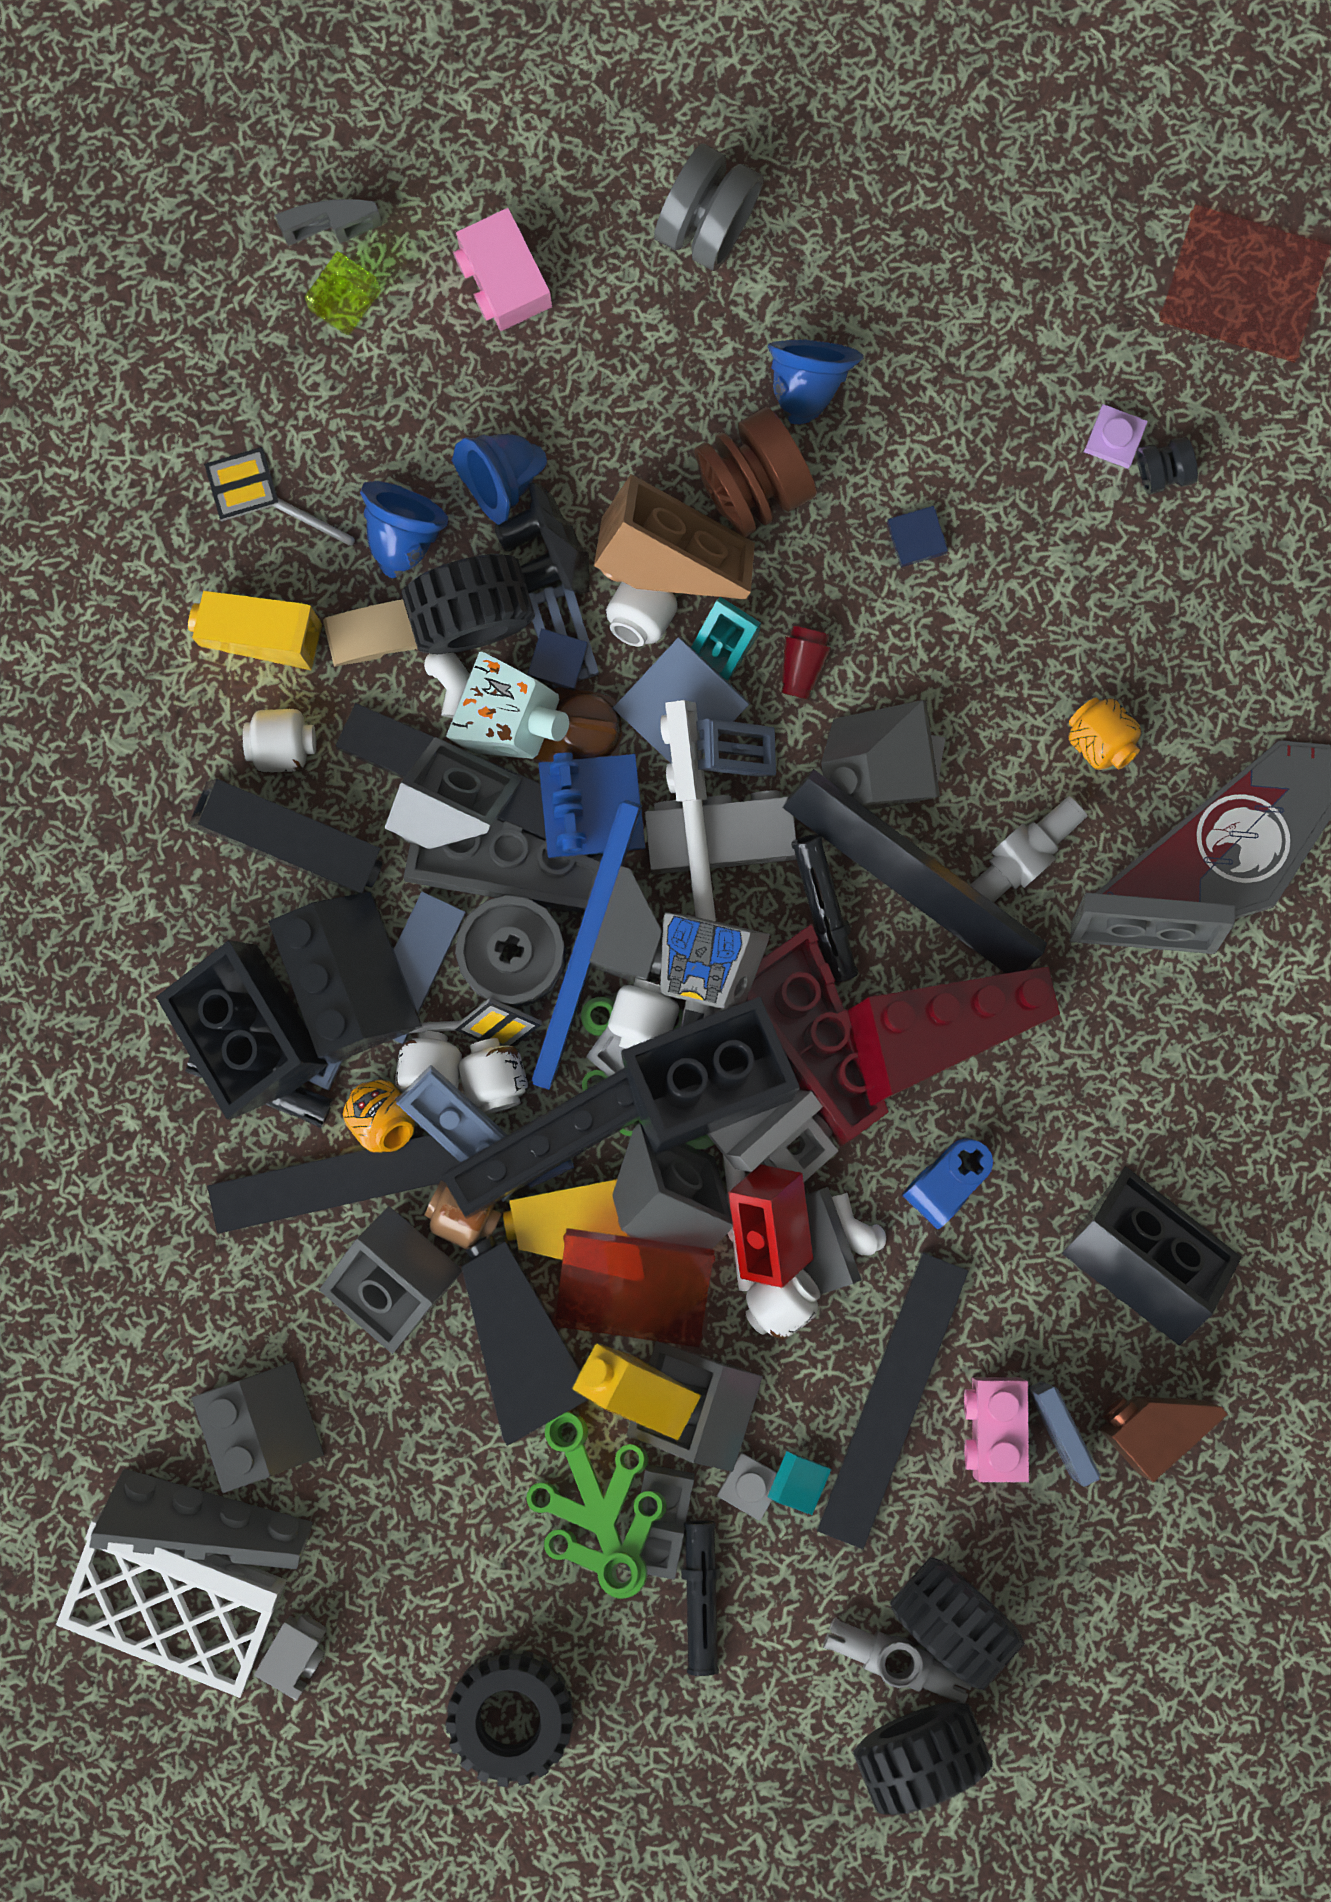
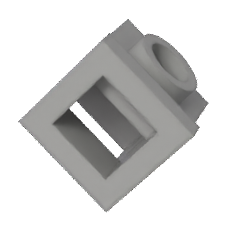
[762,1114,838,1182]
[254,1615,327,1701]

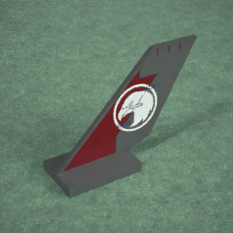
[1070,741,1331,954]

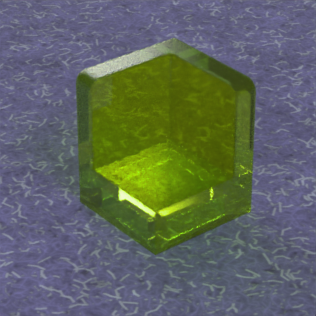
[305,251,381,335]

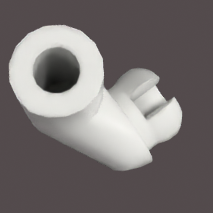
[424,653,470,718]
[832,1193,887,1255]

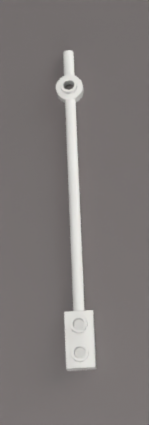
[661,700,755,1291]

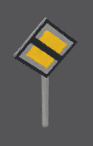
[204,447,355,545]
[410,998,542,1047]

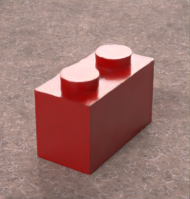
[728,1164,813,1288]

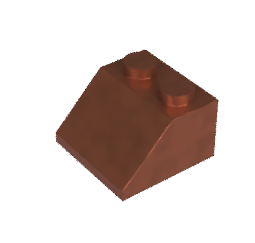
[1098,1396,1228,1483]

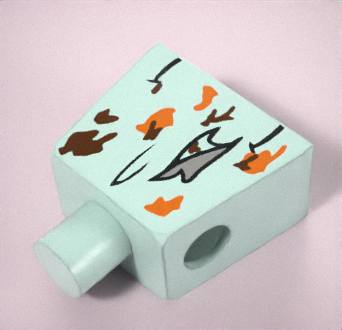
[446,652,569,759]

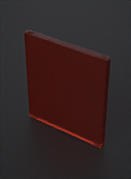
[1159,205,1331,363]
[554,1228,716,1347]

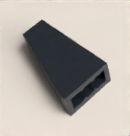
[188,779,382,893]
[461,1234,588,1446]

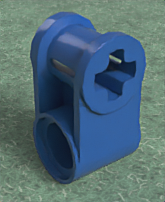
[902,1138,993,1229]

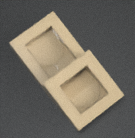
[323,599,417,666]

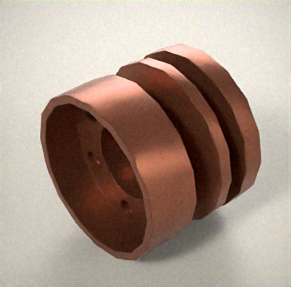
[694,407,817,537]

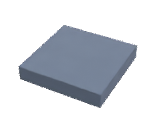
[613,637,751,763]
[1028,1381,1101,1487]

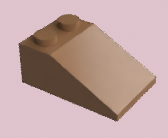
[594,474,755,599]

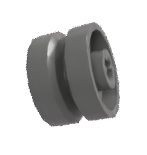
[654,143,764,271]
[455,895,566,1008]

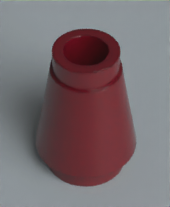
[781,626,832,700]

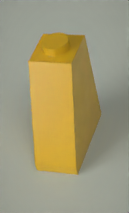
[188,591,322,671]
[503,1179,645,1277]
[572,1343,701,1440]

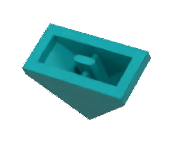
[691,597,761,682]

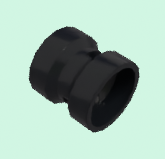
[1137,436,1198,495]

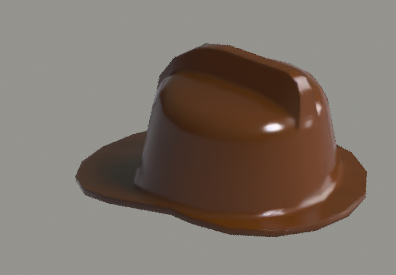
[534,688,622,762]

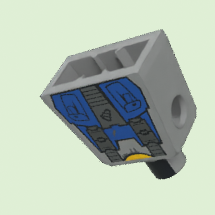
[660,913,770,1027]

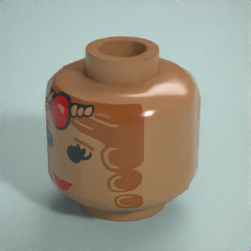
[425,1180,502,1248]

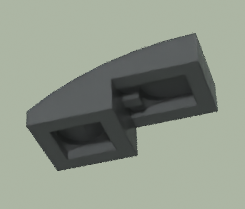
[275,199,382,246]
[626,1464,695,1580]

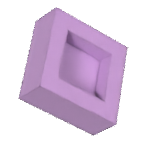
[1084,404,1148,469]

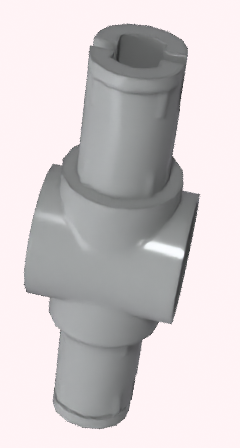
[970,796,1088,903]
[823,1618,971,1703]

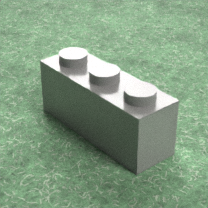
[645,790,796,875]

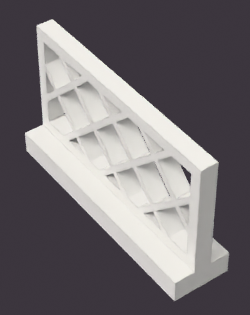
[56,1510,287,1698]

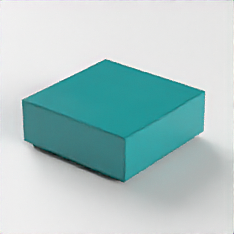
[767,1451,832,1515]

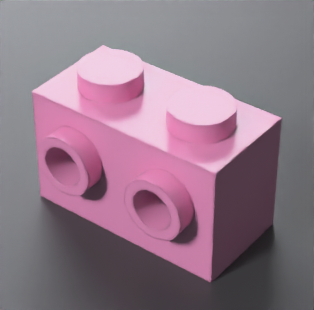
[453,208,552,331]
[964,1377,1029,1482]

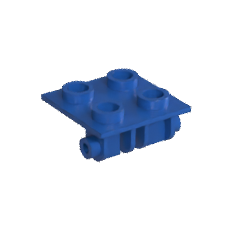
[538,753,645,858]

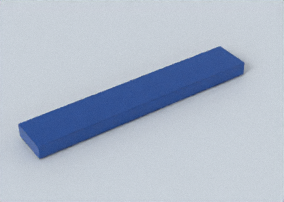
[532,800,642,1090]

